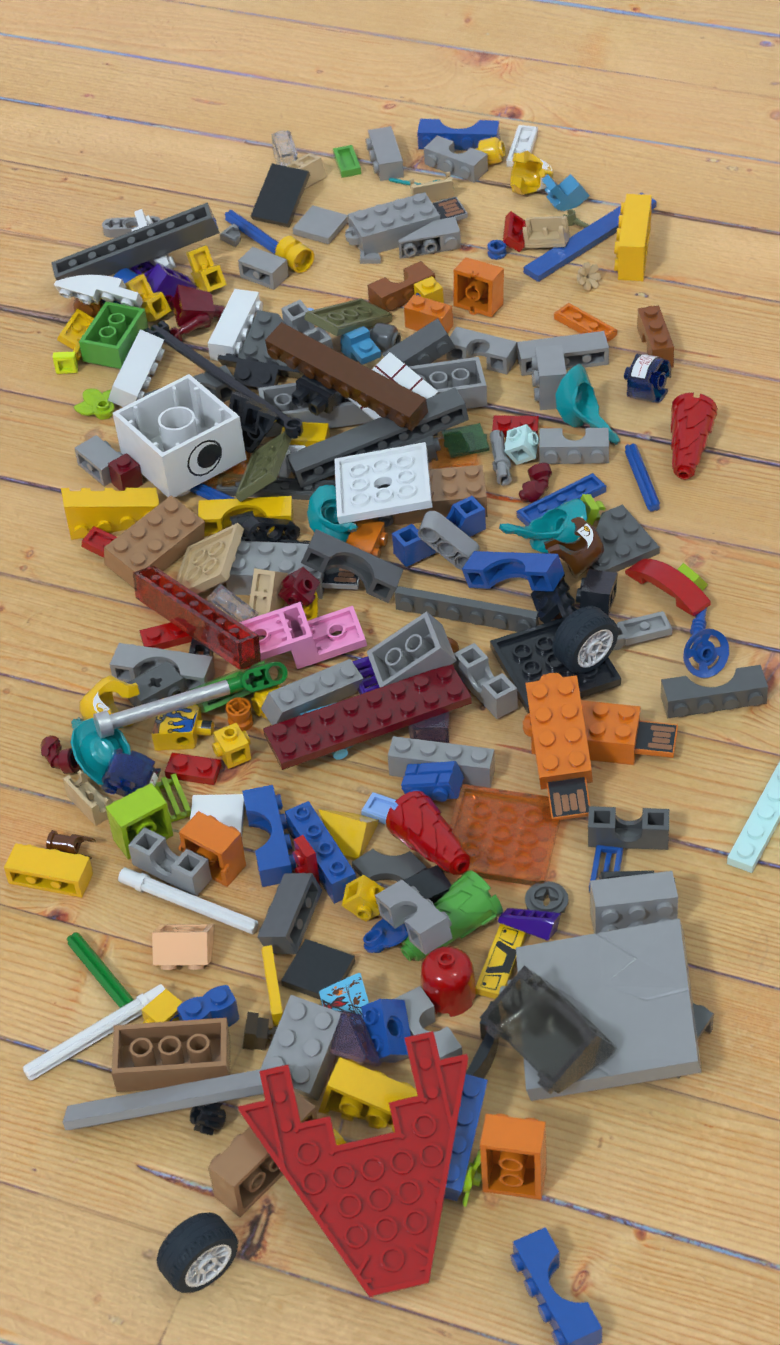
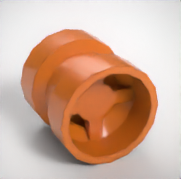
[226,697,253,731]

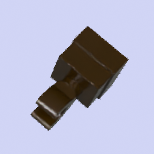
[242,1012,277,1050]

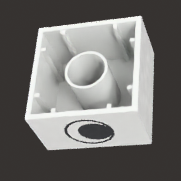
[113,374,246,497]

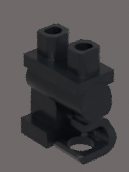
[292,375,345,416]

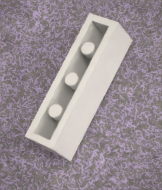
[208,289,263,361]
[108,330,165,407]

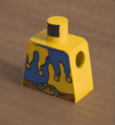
[151,698,214,751]

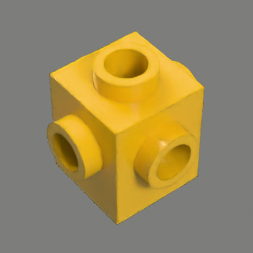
[212,723,251,769]
[342,875,385,922]

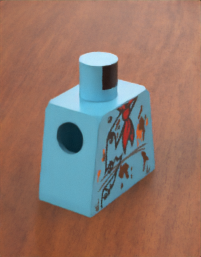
[319,973,369,1034]

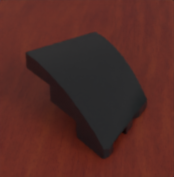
[229,392,279,453]

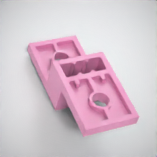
[230,602,367,669]

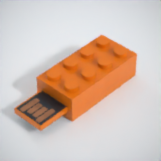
[526,673,593,821]
[523,700,678,765]

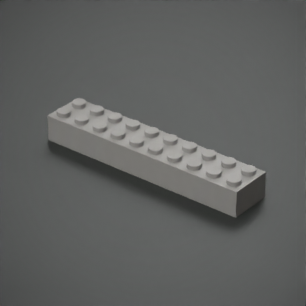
[258,357,487,437]

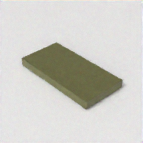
[304,298,393,336]
[236,431,292,502]

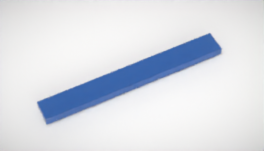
[523,192,657,282]

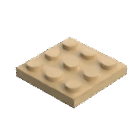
[170,523,244,604]

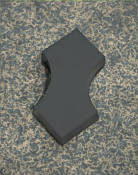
[352,849,427,882]

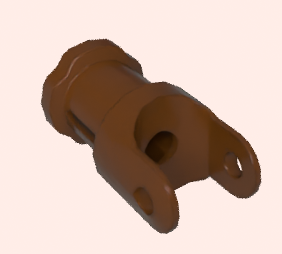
[46,830,96,859]

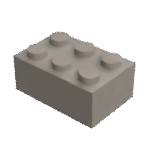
[367,611,457,687]
[590,871,678,934]
[261,995,350,1101]

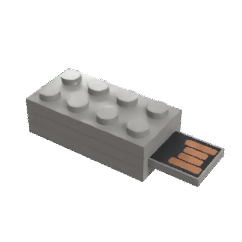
[345,192,468,255]
[226,541,360,599]

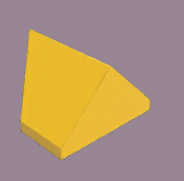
[318,809,379,861]

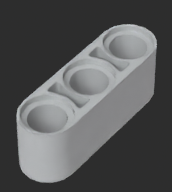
[418,511,480,570]

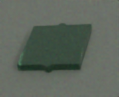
[442,423,490,458]

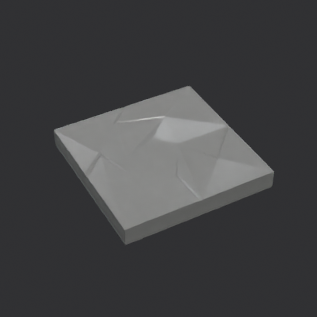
[516,918,702,1101]

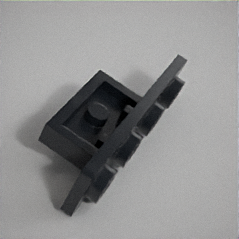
[217,353,304,390]
[531,574,577,623]

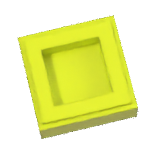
[53,351,78,374]

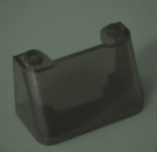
[480,965,617,1094]

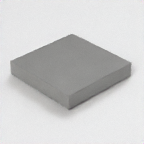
[292,205,348,244]

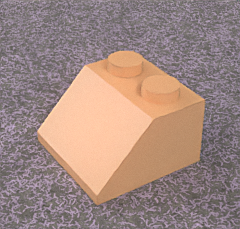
[152,924,215,970]

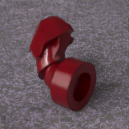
[519,462,552,503]
[40,735,80,774]

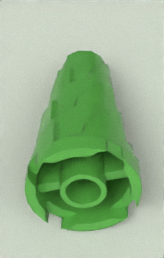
[400,870,503,961]

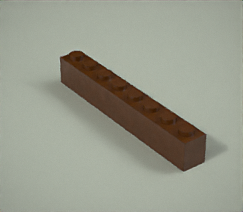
[265,322,428,431]

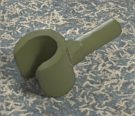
[563,209,589,228]

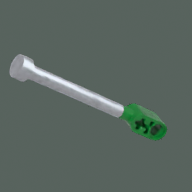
[93,662,288,739]

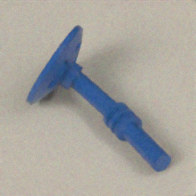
[683,607,729,678]

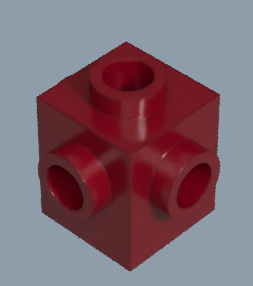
[278,567,320,607]

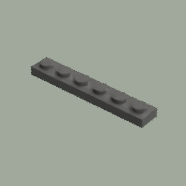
[395,586,539,632]

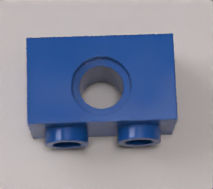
[361,999,411,1063]

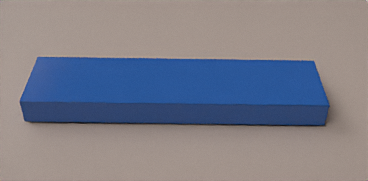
[516,473,606,526]

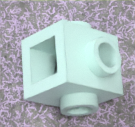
[504,424,539,465]

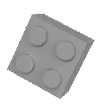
[531,345,566,410]

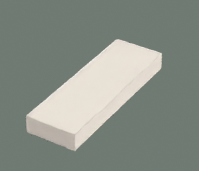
[507,125,538,167]

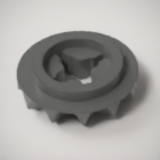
[525,881,568,913]

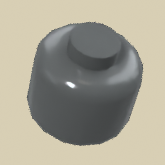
[369,323,401,352]

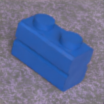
[401,761,464,802]

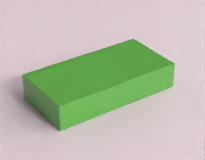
[333,145,361,178]

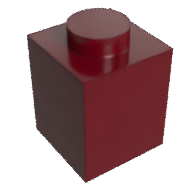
[108,453,143,491]

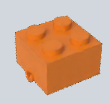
[453,257,504,317]
[178,811,246,887]

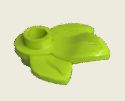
[74,388,115,420]
[462,1149,482,1207]

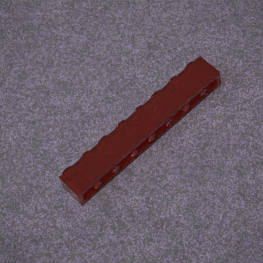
[133,565,261,670]

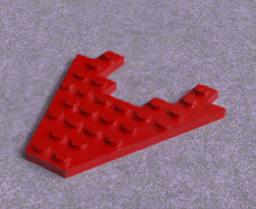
[238,1031,468,1298]

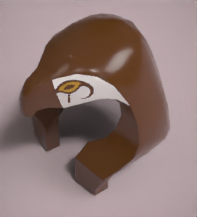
[544,517,604,578]

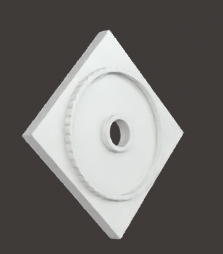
[335,442,432,524]

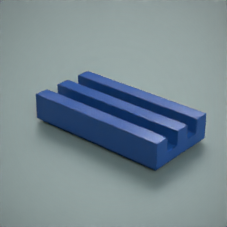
[589,845,623,893]

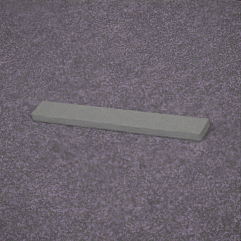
[63,1064,291,1130]

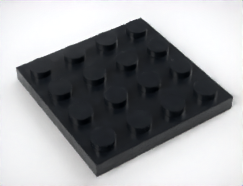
[490,618,621,714]

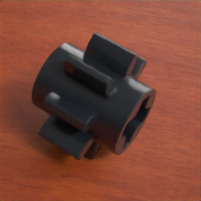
[190,1102,226,1136]

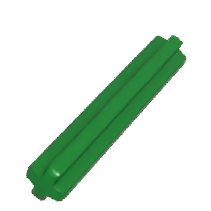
[67,932,134,1008]

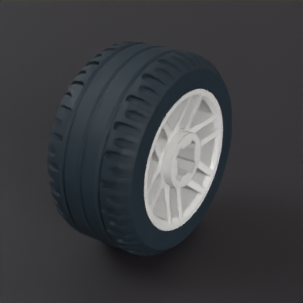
[552,606,618,673]
[157,1212,238,1293]

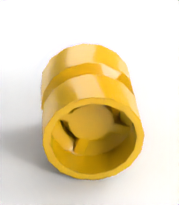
[275,236,314,273]

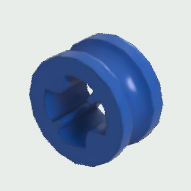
[487,240,506,260]

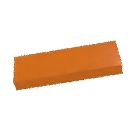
[554,303,617,343]

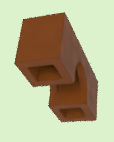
[367,261,435,312]
[637,305,674,370]

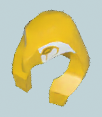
[510,151,553,195]
[79,675,140,727]

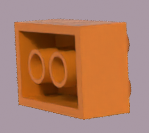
[480,1114,547,1200]

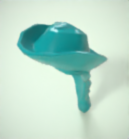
[555,364,620,445]
[307,485,359,542]
[499,498,587,553]
[71,717,133,787]

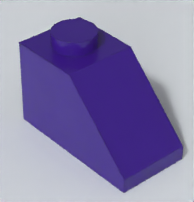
[147,263,197,297]

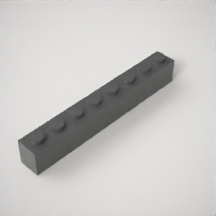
[51,202,220,281]
[287,388,469,488]

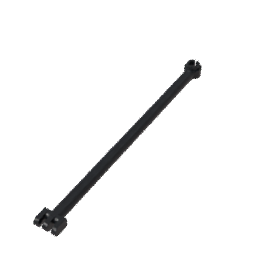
[143,321,303,439]

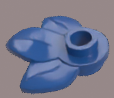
[363,918,408,953]

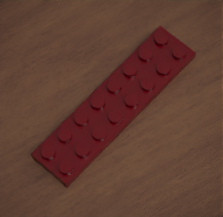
[263,664,472,770]

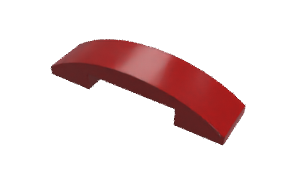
[625,558,711,617]

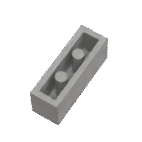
[365,126,404,181]

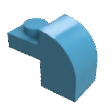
[542,174,590,211]
[341,326,381,365]

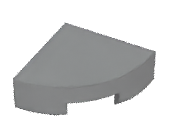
[220,224,241,247]
[360,250,381,264]

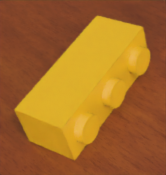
[4,843,93,898]

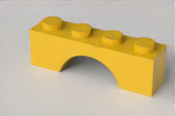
[198,496,294,536]

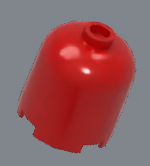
[421,946,476,1017]

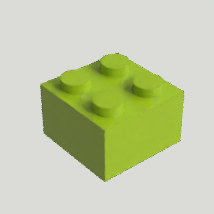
[106,783,174,860]

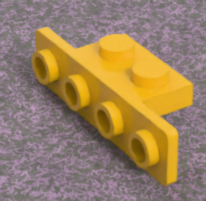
[57,309,94,361]

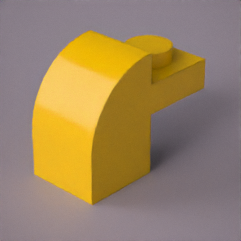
[186,245,227,292]
[125,274,172,322]

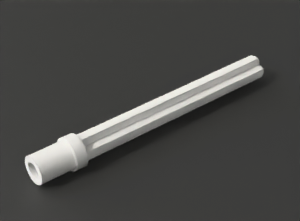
[118,867,258,934]
[23,984,165,1080]

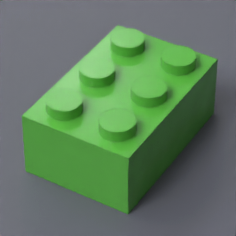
[79,301,148,369]

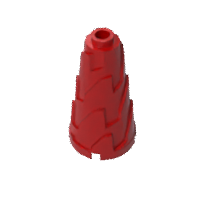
[671,392,718,480]
[386,791,471,875]

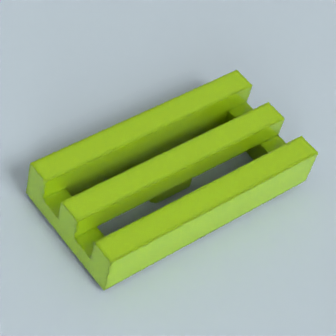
[155,773,191,822]

